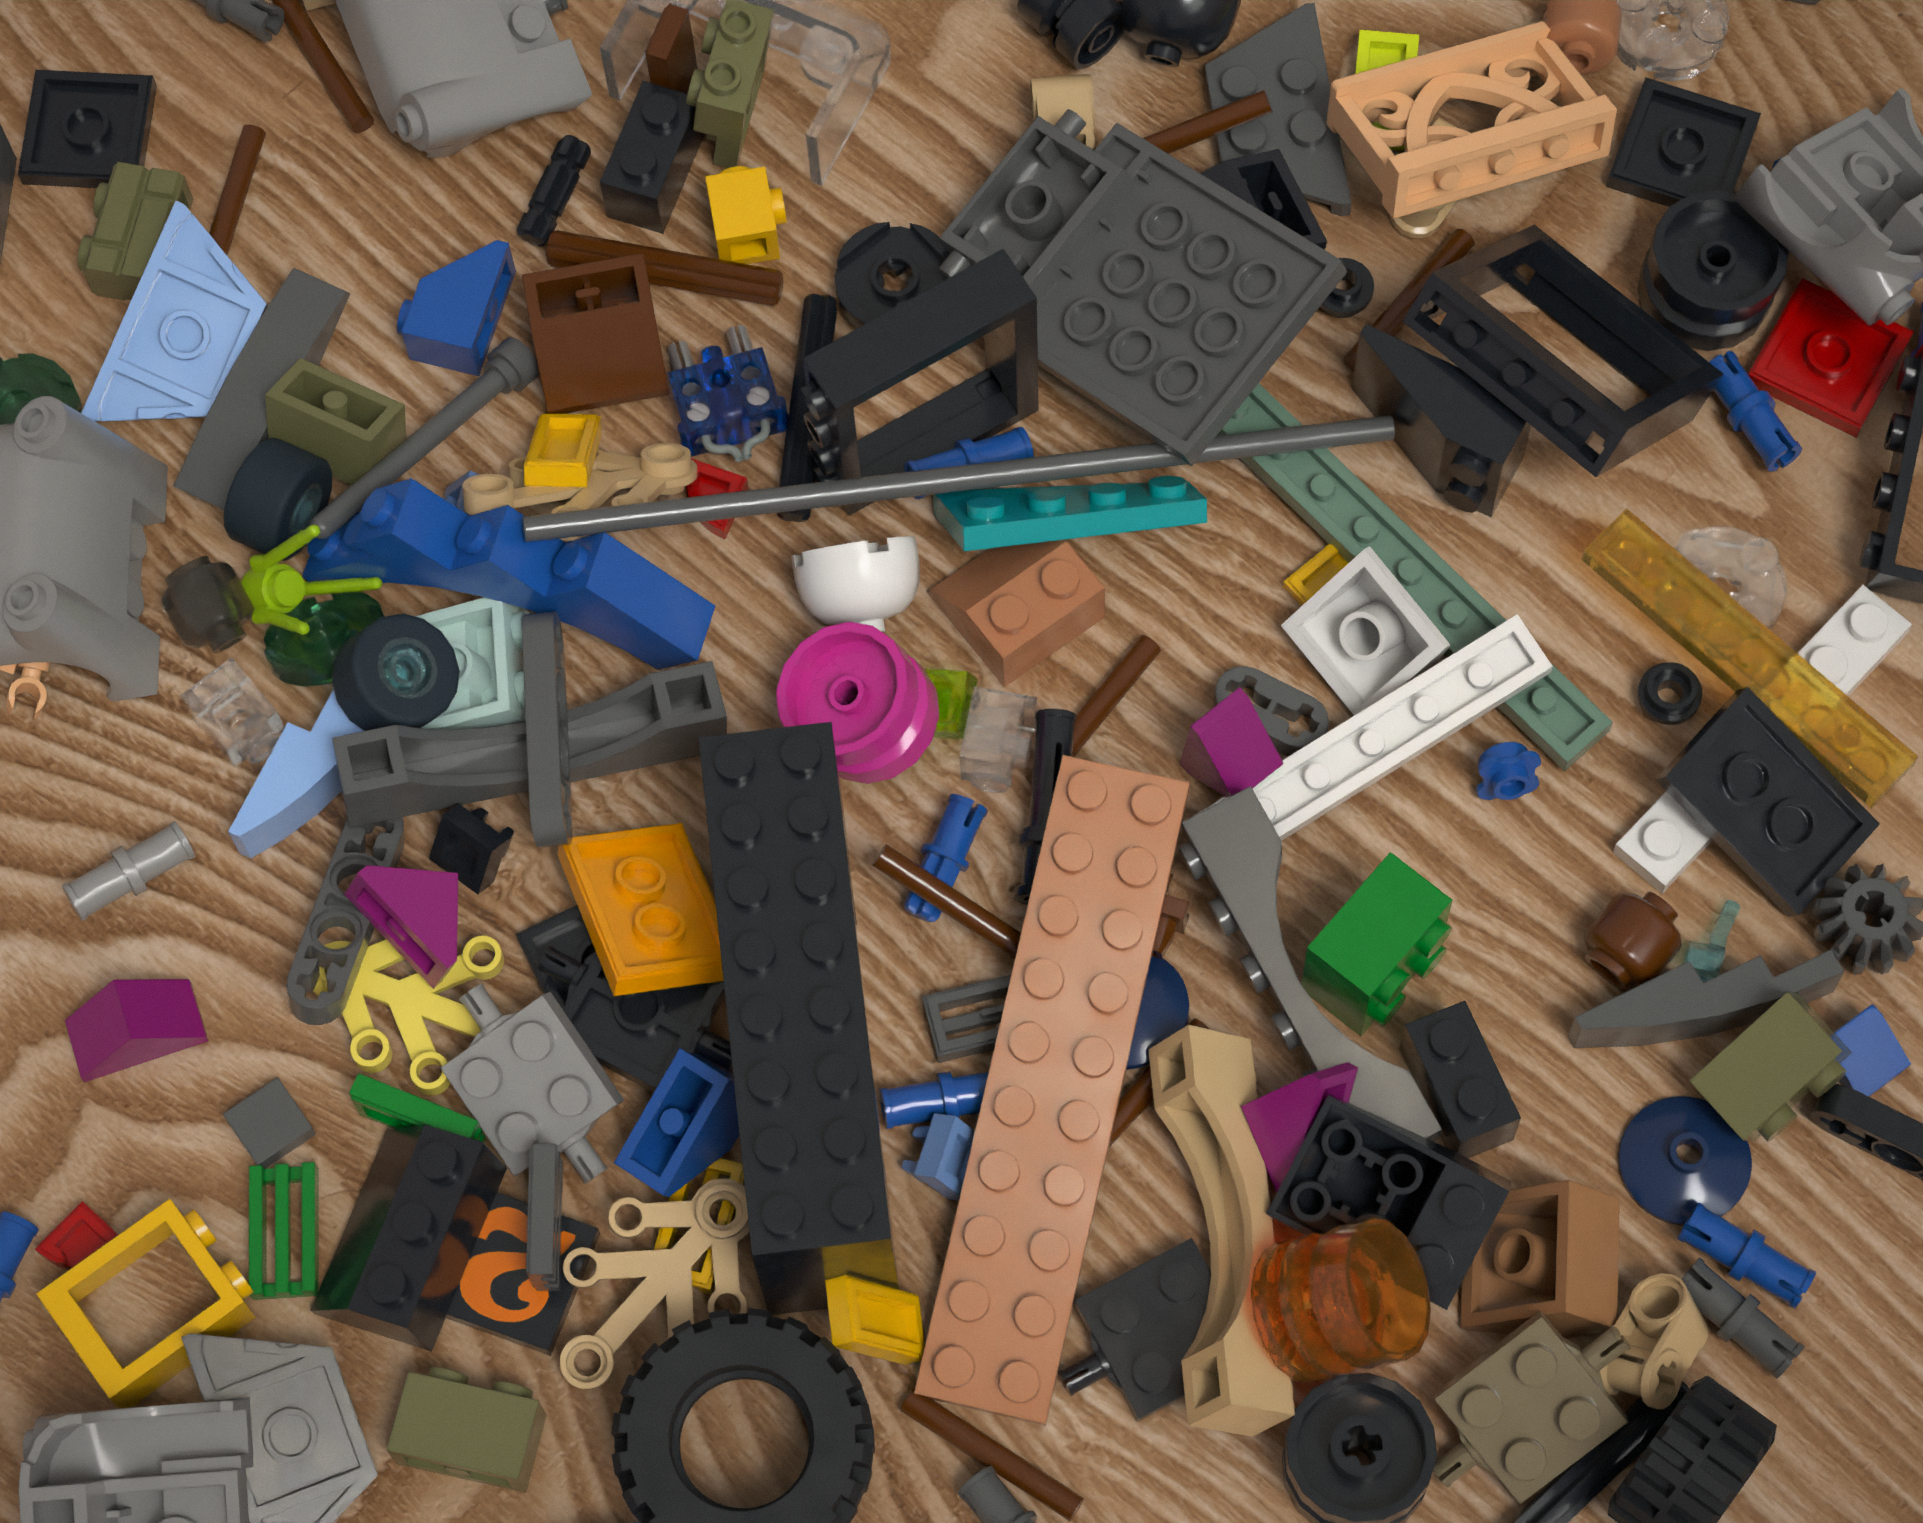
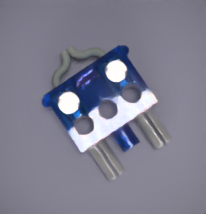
[667,325,788,462]

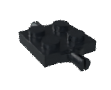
[538,946,733,1093]
[1058,1238,1211,1422]

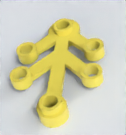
[313,936,504,1096]

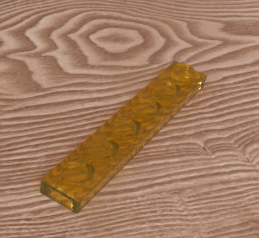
[1581,508,1919,809]

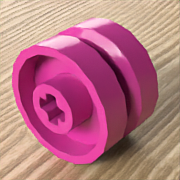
[776,622,939,784]

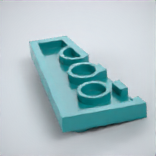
[933,476,1207,551]

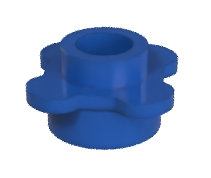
[1476,742,1541,800]

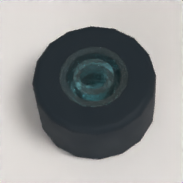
[224,437,332,561]
[332,613,460,731]

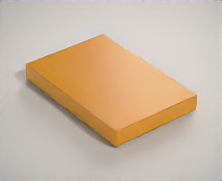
[557,823,724,996]

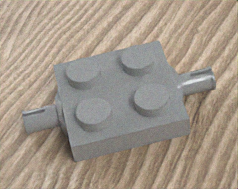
[441,983,624,1184]

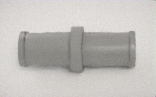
[62,821,195,921]

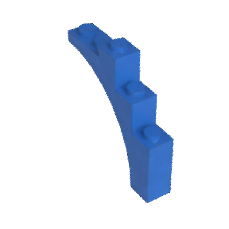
[302,478,715,670]

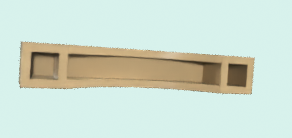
[1148,1025,1295,1437]

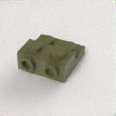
[686,0,774,168]

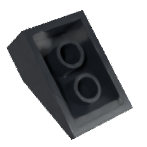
[1352,324,1531,517]

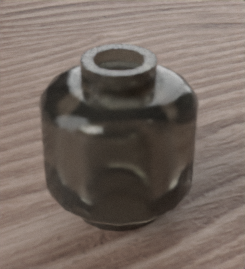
[160,556,254,654]

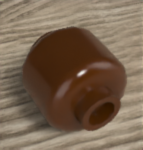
[1584,892,1682,990]

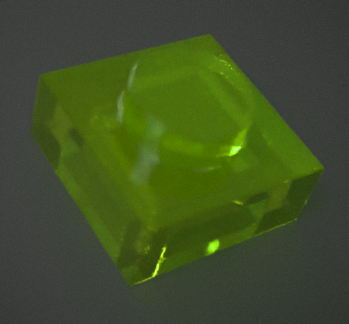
[925,669,978,739]

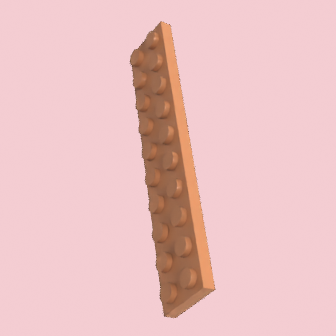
[914,755,1190,1426]

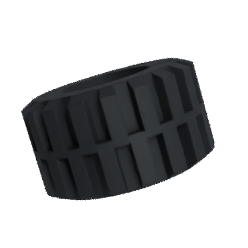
[1608,1375,1777,1523]

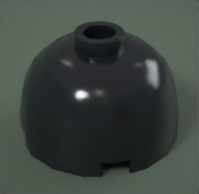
[1119,0,1241,67]

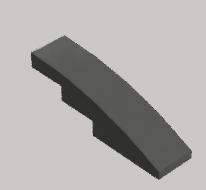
[174,268,350,510]
[1568,950,1844,1048]

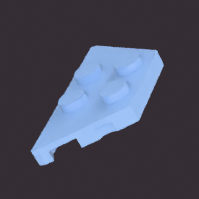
[81,201,268,422]

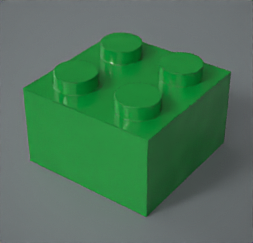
[1301,852,1453,1036]

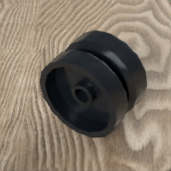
[1637,190,1789,351]
[1282,1373,1437,1523]

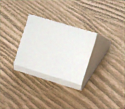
[1281,546,1450,715]

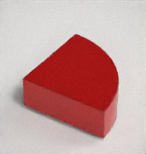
[686,458,749,539]
[35,1201,118,1270]

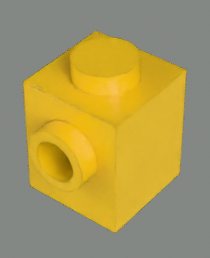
[705,166,787,264]

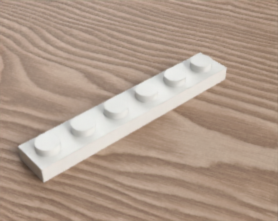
[1613,585,1912,894]
[1192,614,1553,841]

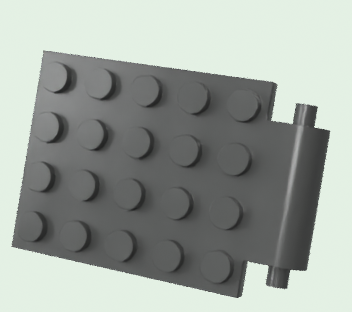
[938,109,1347,466]

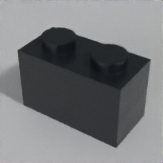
[600,81,705,234]
[1399,1001,1521,1158]

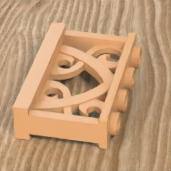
[1327,21,1617,219]

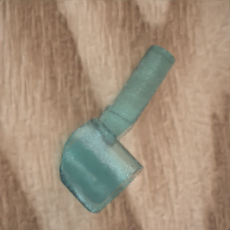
[1684,900,1741,982]

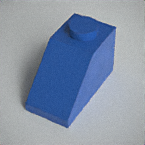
[397,240,516,376]
[614,1048,739,1197]

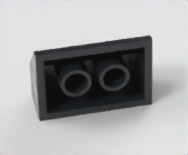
[311,1125,507,1352]

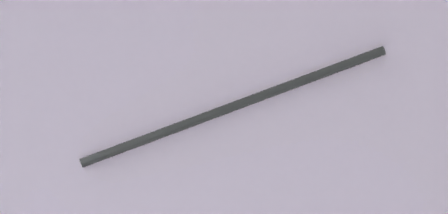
[522,415,1395,543]

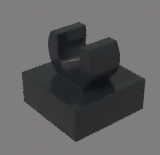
[429,803,514,895]

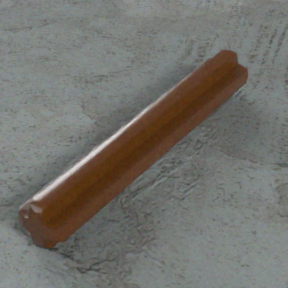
[546,230,784,306]

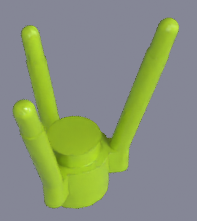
[240,524,382,635]

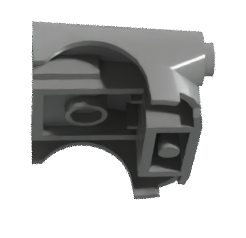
[335,0,592,158]
[1733,88,1923,325]
[0,396,168,702]
[19,1398,254,1523]

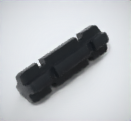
[517,135,591,247]

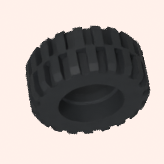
[611,1308,875,1523]

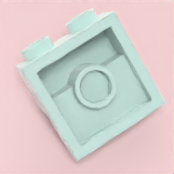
[393,597,531,730]

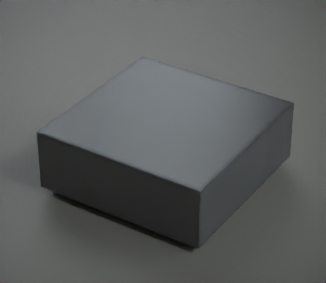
[223,1077,316,1169]

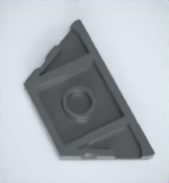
[1204,2,1352,216]

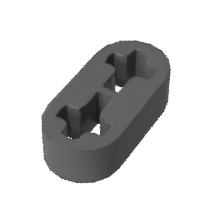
[1214,666,1329,756]

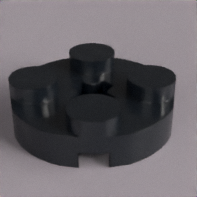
[834,222,950,328]

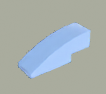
[228,689,364,858]

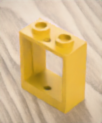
[36,1199,256,1409]

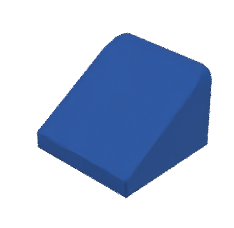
[1834,1004,1911,1097]

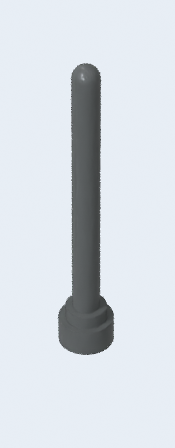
[309,337,540,539]

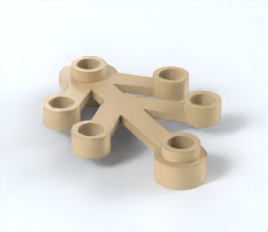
[463,443,697,541]
[560,1179,750,1390]

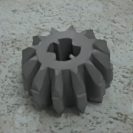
[1812,863,1923,975]

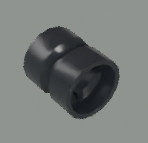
[1017,0,1126,69]

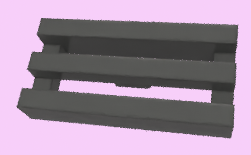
[922,974,1012,1063]
[526,1144,563,1291]

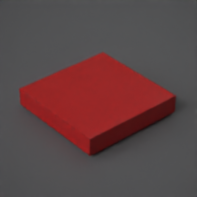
[1748,278,1914,438]

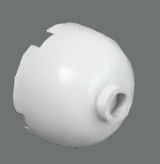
[791,536,920,632]

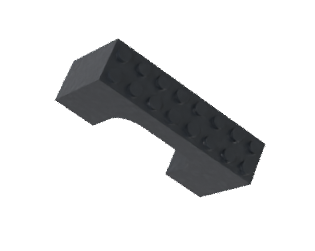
[698,722,899,1315]

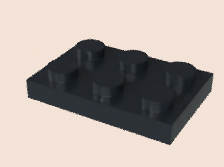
[1655,686,1880,917]

